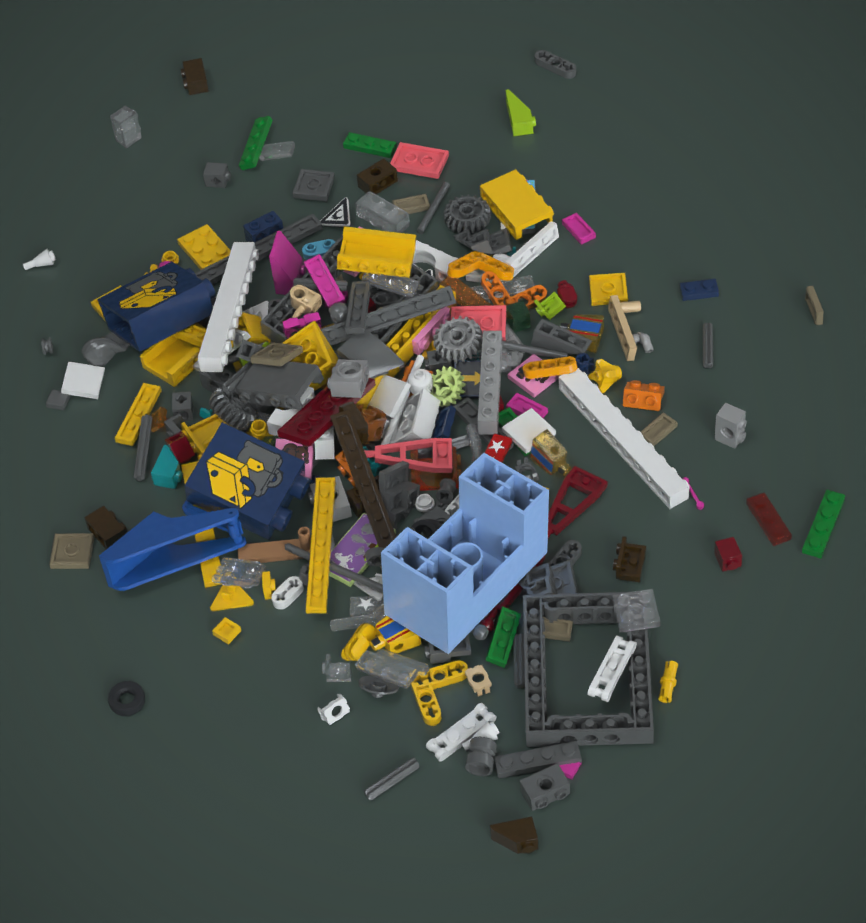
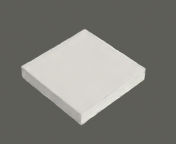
[61,362,105,399]
[367,375,411,419]
[502,408,556,454]

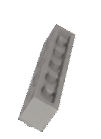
[478,331,503,435]

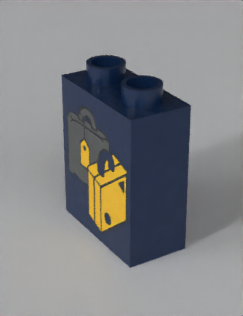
[98,261,216,352]
[184,422,311,540]

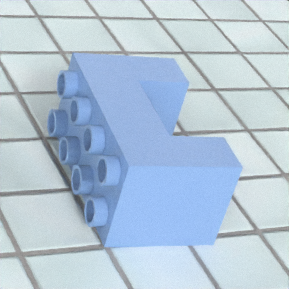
[381,453,549,654]

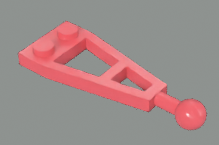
[364,438,452,473]

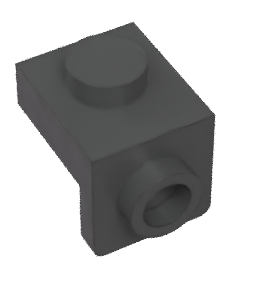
[164,413,184,438]

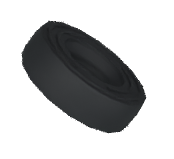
[108,681,145,716]

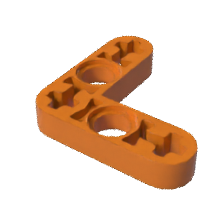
[481,271,547,318]

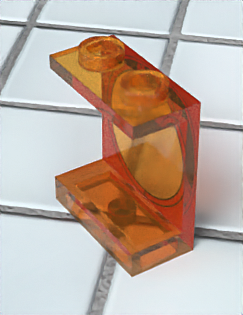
[410,447,462,491]

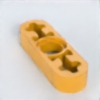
[523,356,578,379]

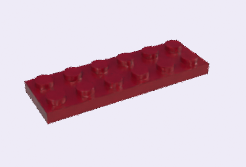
[277,378,376,447]

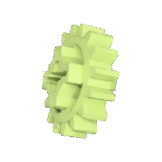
[430,366,466,407]

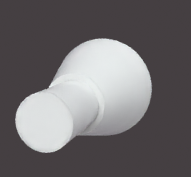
[23,248,56,270]
[462,721,499,751]

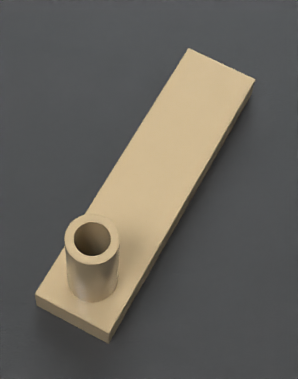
[608,295,641,361]

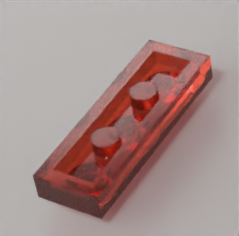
[746,492,792,546]

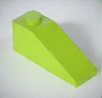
[505,89,536,136]

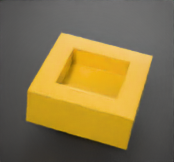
[262,571,276,600]
[212,617,241,645]

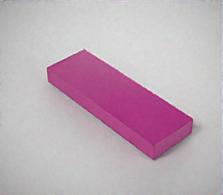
[304,254,345,309]

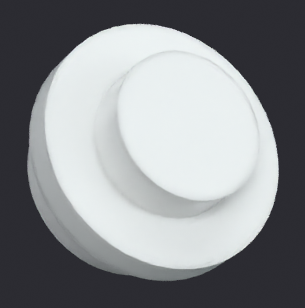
[415,494,435,512]

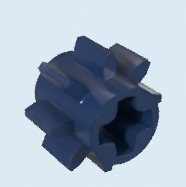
[576,353,594,376]

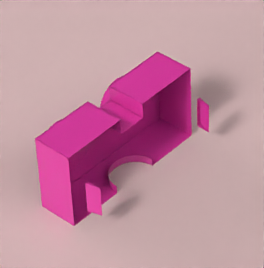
[282,312,321,338]

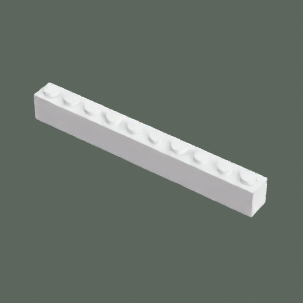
[198,242,259,372]
[559,368,690,509]

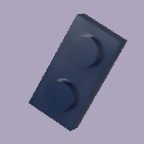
[680,279,719,301]
[431,405,456,438]

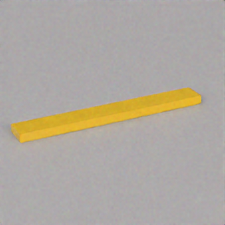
[181,461,224,588]
[306,477,336,614]

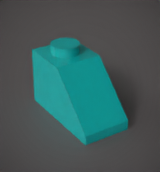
[151,445,183,489]

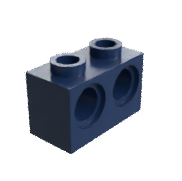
[243,211,283,242]

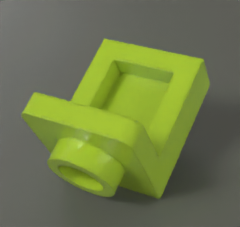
[534,292,566,320]

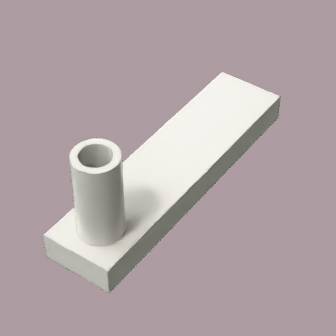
[493,221,559,278]

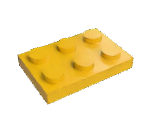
[177,224,231,270]

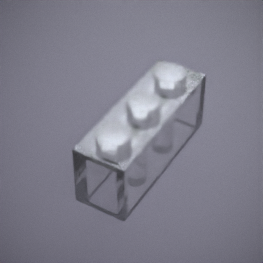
[355,191,410,233]

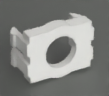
[318,694,350,725]

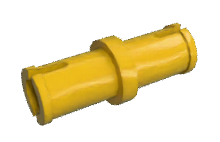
[658,661,678,703]

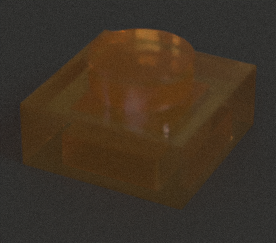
[151,407,167,433]

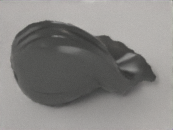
[81,332,130,367]

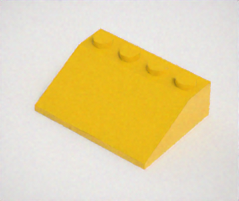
[278,321,338,410]

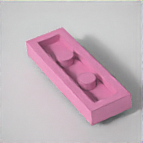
[412,307,451,355]

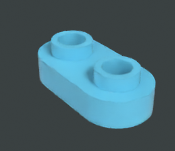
[302,239,335,260]

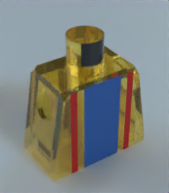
[560,314,604,353]
[530,429,571,476]

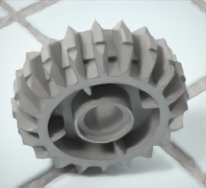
[433,316,483,364]

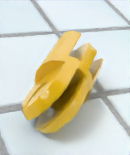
[341,623,376,661]

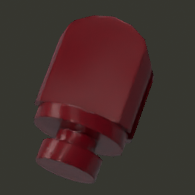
[557,280,578,308]

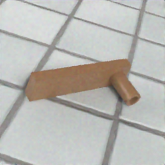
[238,527,311,565]

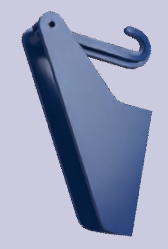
[99,500,246,591]

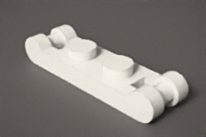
[588,636,637,702]
[426,703,497,761]

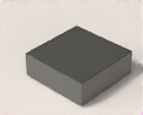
[46,390,70,410]

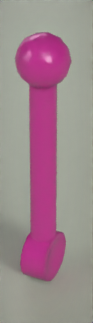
[682,477,704,510]

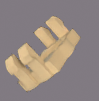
[465,665,492,697]

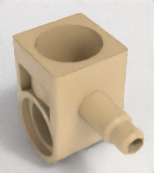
[290,285,322,318]

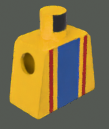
[369,616,421,655]

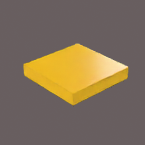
[589,273,628,306]

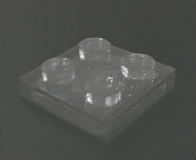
[612,589,661,633]

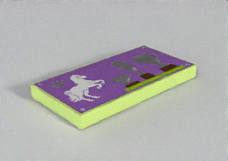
[329,513,396,587]

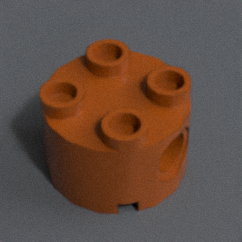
[355,404,387,444]

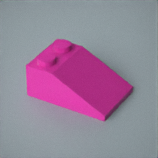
[269,231,306,295]

